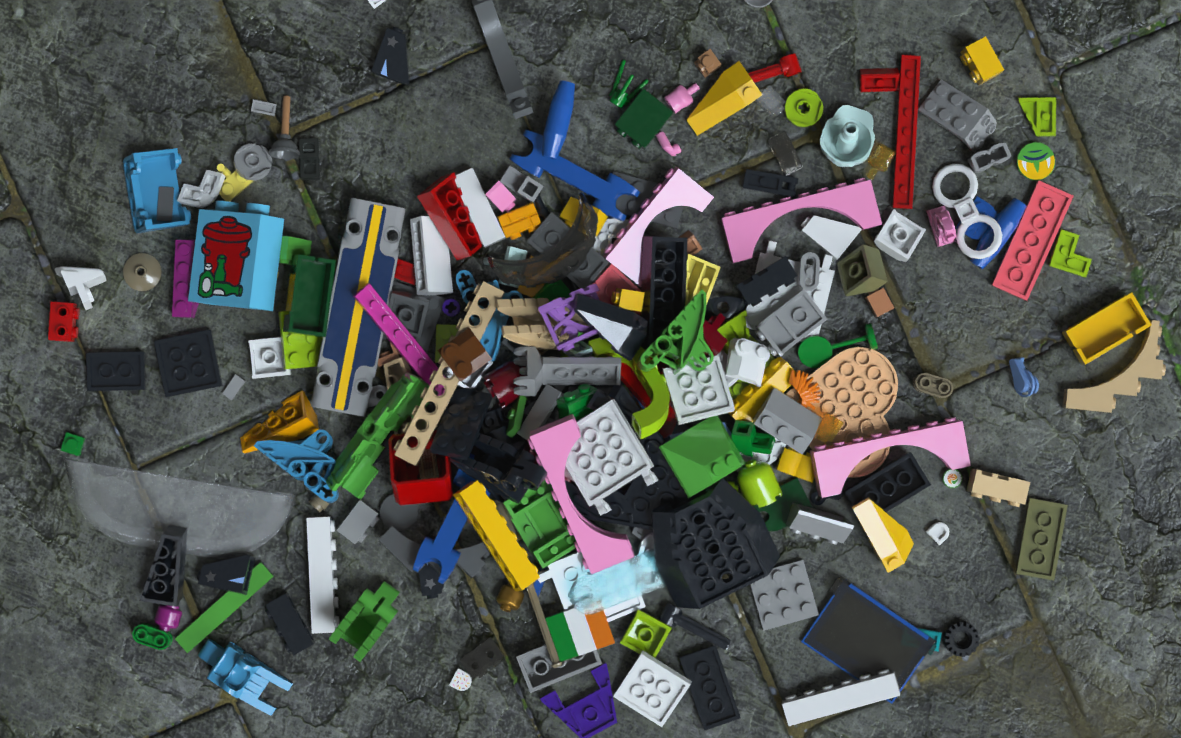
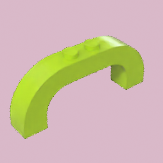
[588,338,670,439]

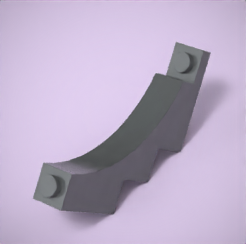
[471,0,533,119]

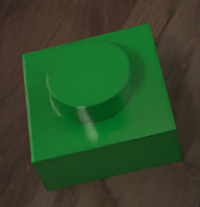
[60,432,86,456]

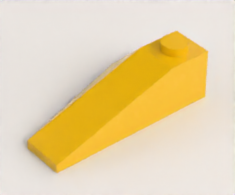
[686,61,762,136]
[852,497,914,573]

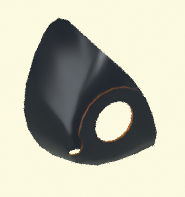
[705,296,747,326]

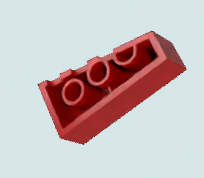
[417,172,482,260]

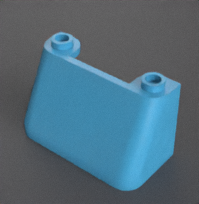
[123,148,191,233]

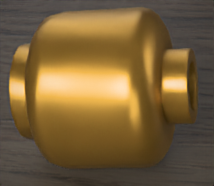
[496,582,524,613]

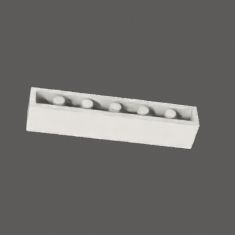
[307,516,340,634]
[782,669,900,726]

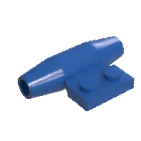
[542,80,575,159]
[955,196,1027,269]

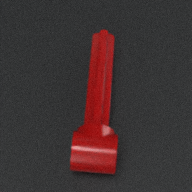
[748,53,802,83]

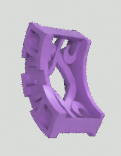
[538,284,600,352]

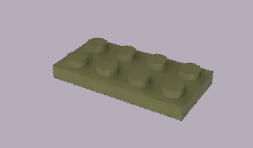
[1015,498,1068,581]

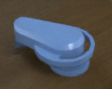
[1009,357,1039,397]

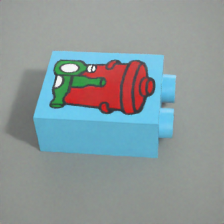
[188,201,284,311]

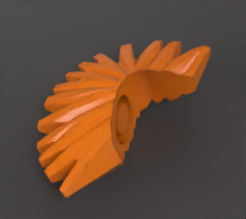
[788,370,821,410]

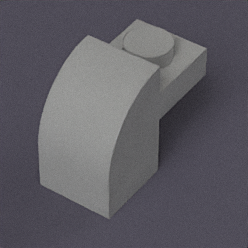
[500,166,543,202]

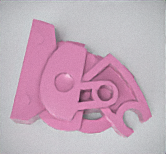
[926,206,956,247]

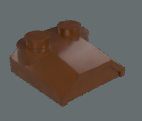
[438,328,492,382]

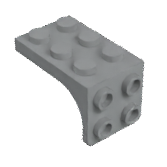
[918,80,997,153]
[755,289,827,357]

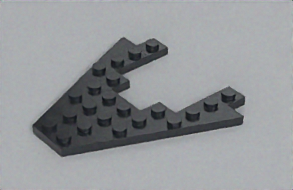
[565,384,704,530]

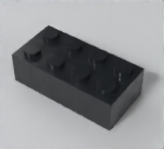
[843,452,931,512]

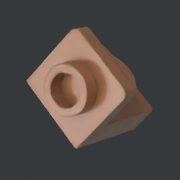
[378,342,401,368]

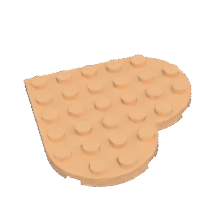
[786,347,898,478]

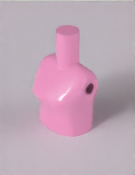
[664,83,700,114]

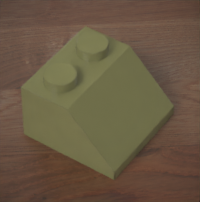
[837,244,888,296]

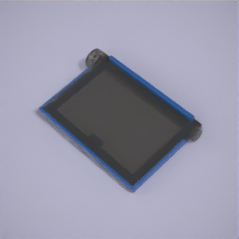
[801,575,937,704]

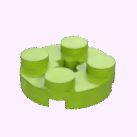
[784,89,823,128]

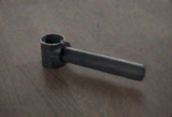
[658,602,731,650]

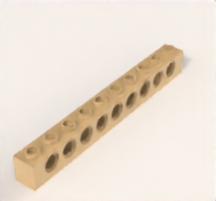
[394,281,505,466]

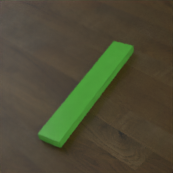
[175,562,274,653]

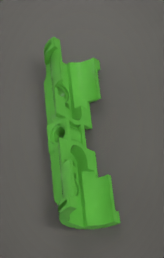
[326,372,439,499]

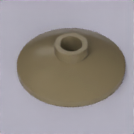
[123,253,162,291]

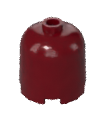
[482,361,527,409]

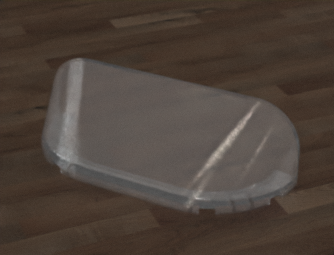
[63,456,296,558]

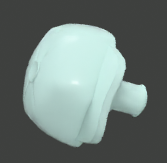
[820,105,875,167]

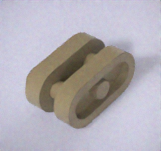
[913,373,953,398]

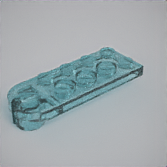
[568,549,666,615]

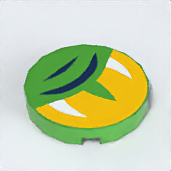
[1016,142,1055,181]

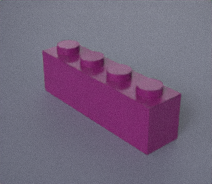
[172,240,199,318]

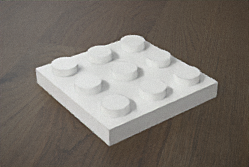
[662,355,735,425]
[613,651,692,727]

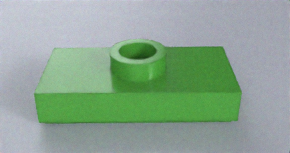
[506,395,527,437]

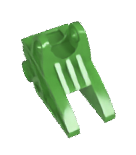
[637,289,714,375]
[329,581,400,662]

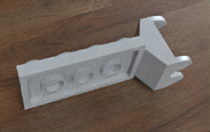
[514,346,621,396]

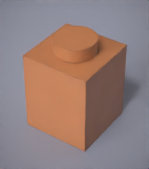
[865,288,894,318]

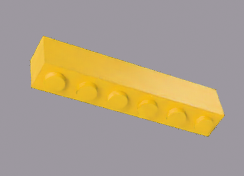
[453,480,540,591]

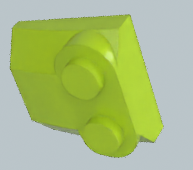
[620,609,672,658]

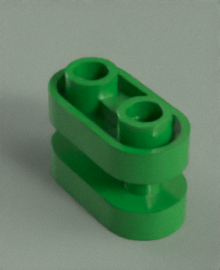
[132,623,173,650]

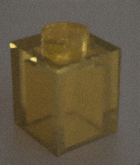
[816,413,844,444]

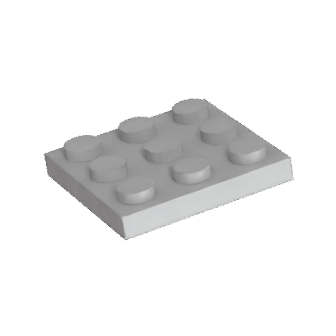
[750,559,819,631]

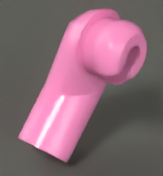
[656,132,681,156]

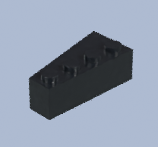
[139,525,188,607]

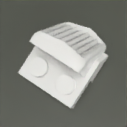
[55,266,106,310]

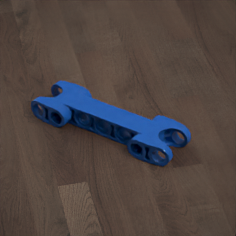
[509,130,640,222]
[413,453,490,584]

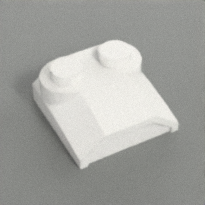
[874,209,926,262]
[248,337,291,379]
[725,338,770,387]

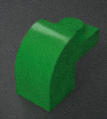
[731,420,775,457]

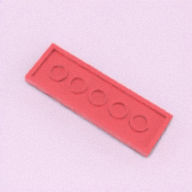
[991,180,1074,301]

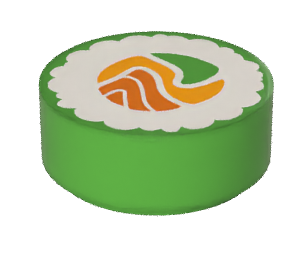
[942,469,962,488]

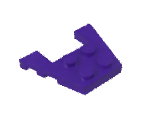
[540,662,617,738]

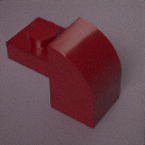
[703,313,728,358]

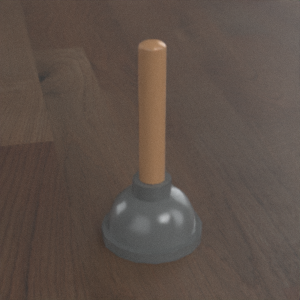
[269,95,300,159]

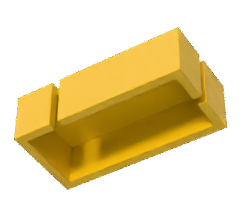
[1062,292,1152,365]

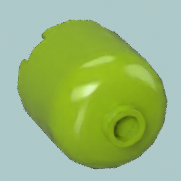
[737,459,782,508]

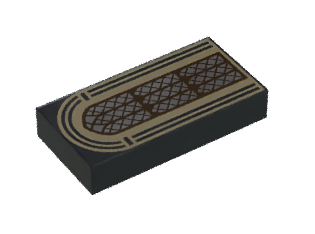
[418,449,439,480]

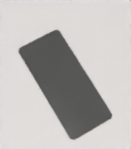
[157,187,174,222]

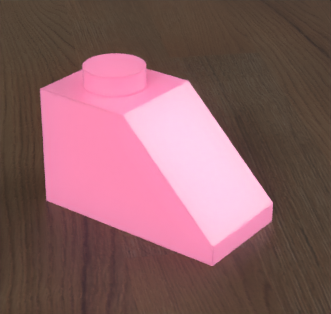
[485,181,516,213]

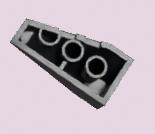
[574,294,648,361]

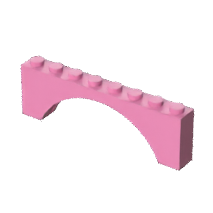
[721,178,882,264]
[528,414,634,575]
[810,417,971,498]

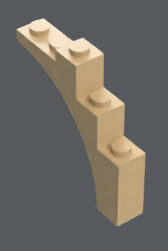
[1063,320,1166,413]

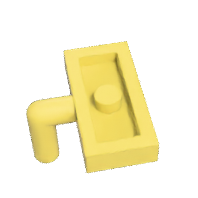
[217,164,254,202]

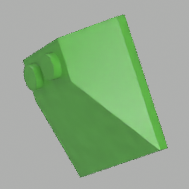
[659,415,745,498]
[503,479,576,569]

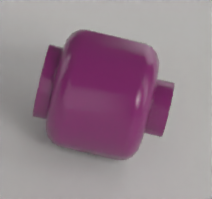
[154,604,182,632]

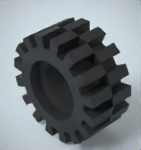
[943,621,980,657]

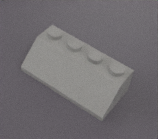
[516,645,603,693]

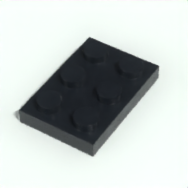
[86,351,146,391]

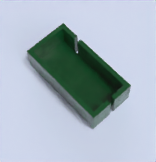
[283,254,336,337]

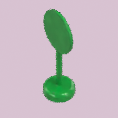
[798,323,878,368]

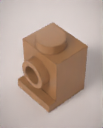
[694,49,721,78]

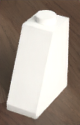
[800,215,862,260]

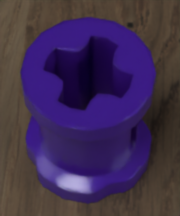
[442,299,460,317]

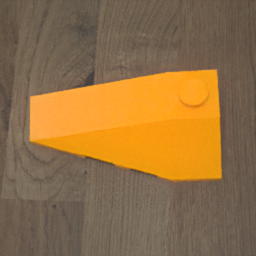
[240,390,319,454]

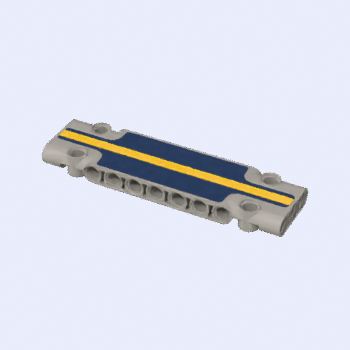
[310,198,406,417]

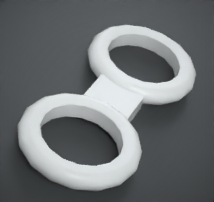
[932,163,1002,259]

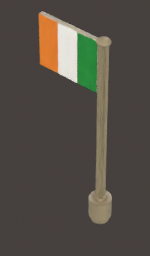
[494,500,615,668]

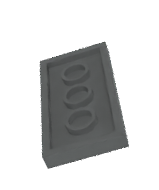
[613,171,683,229]
[527,212,610,288]

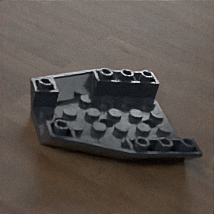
[652,478,780,609]

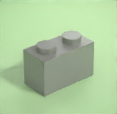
[337,499,379,544]

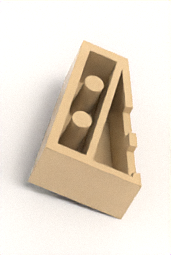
[966,469,1030,507]

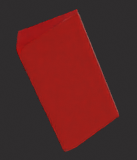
[860,68,899,92]

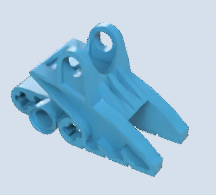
[456,270,524,362]
[254,429,339,503]
[198,639,293,716]

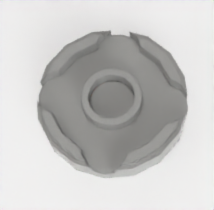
[233,143,272,181]

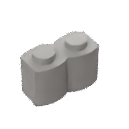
[968,143,1011,173]

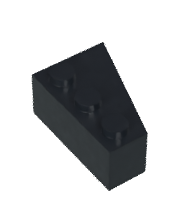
[735,256,797,307]

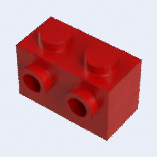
[48,302,80,342]

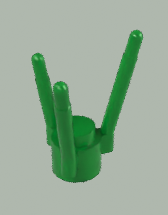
[609,60,648,109]

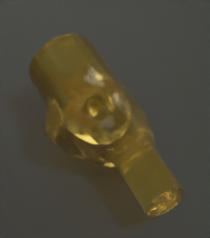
[867,143,896,180]

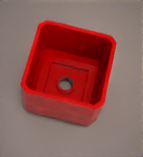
[389,430,453,505]

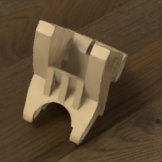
[496,297,587,355]

